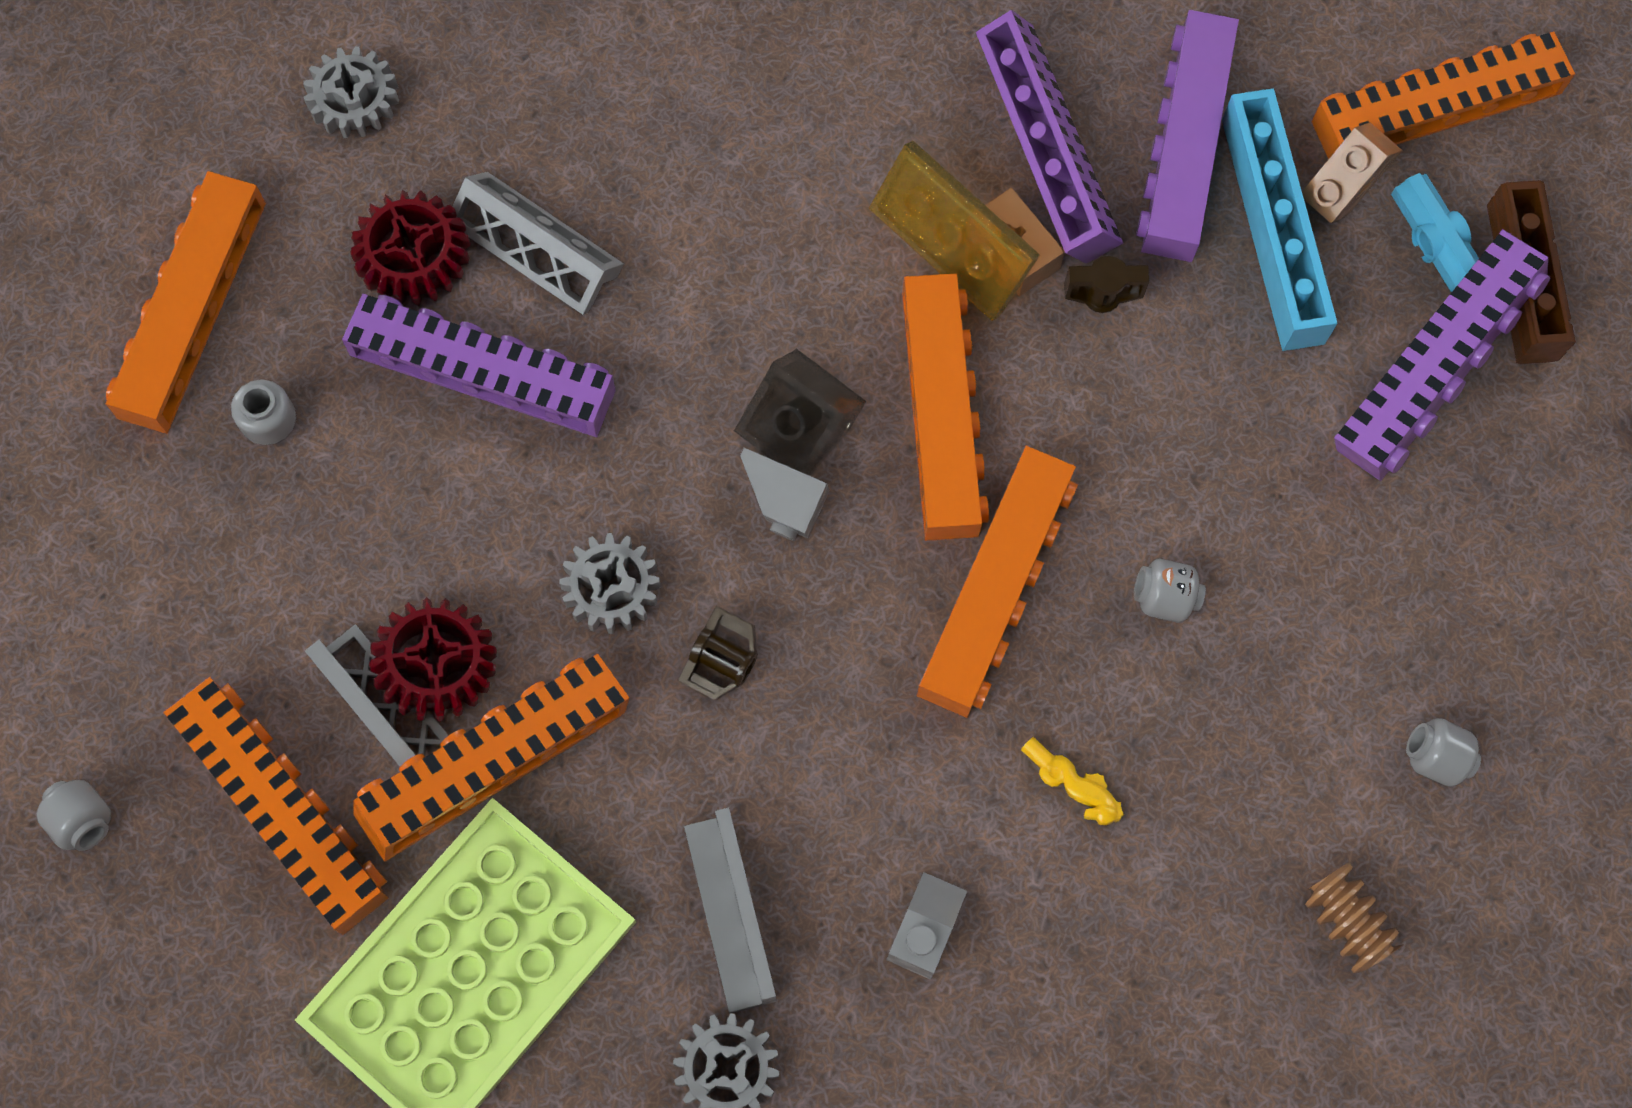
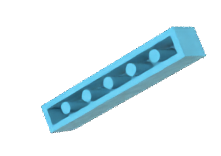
[1222,88,1338,351]

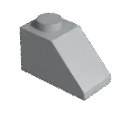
[740,448,830,541]
[887,872,967,979]

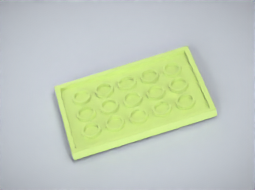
[295,798,636,1108]

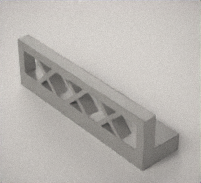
[452,172,624,315]
[305,624,449,766]
[684,807,776,1014]

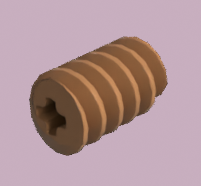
[1305,863,1404,973]

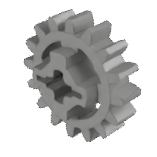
[303,46,399,138]
[559,533,660,634]
[673,1013,779,1108]

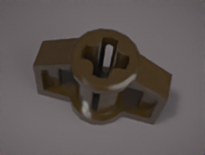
[1064,256,1150,313]
[678,606,758,699]

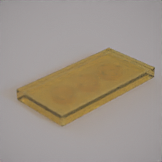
[869,141,1040,321]

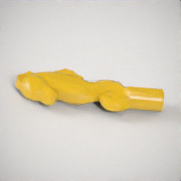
[1021,737,1124,825]

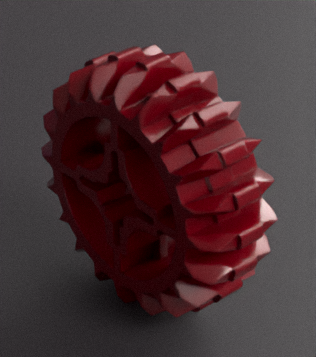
[350,189,471,306]
[369,597,497,722]

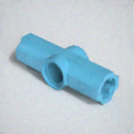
[1391,173,1479,292]

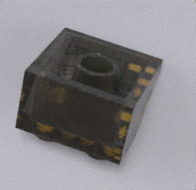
[734,349,866,476]

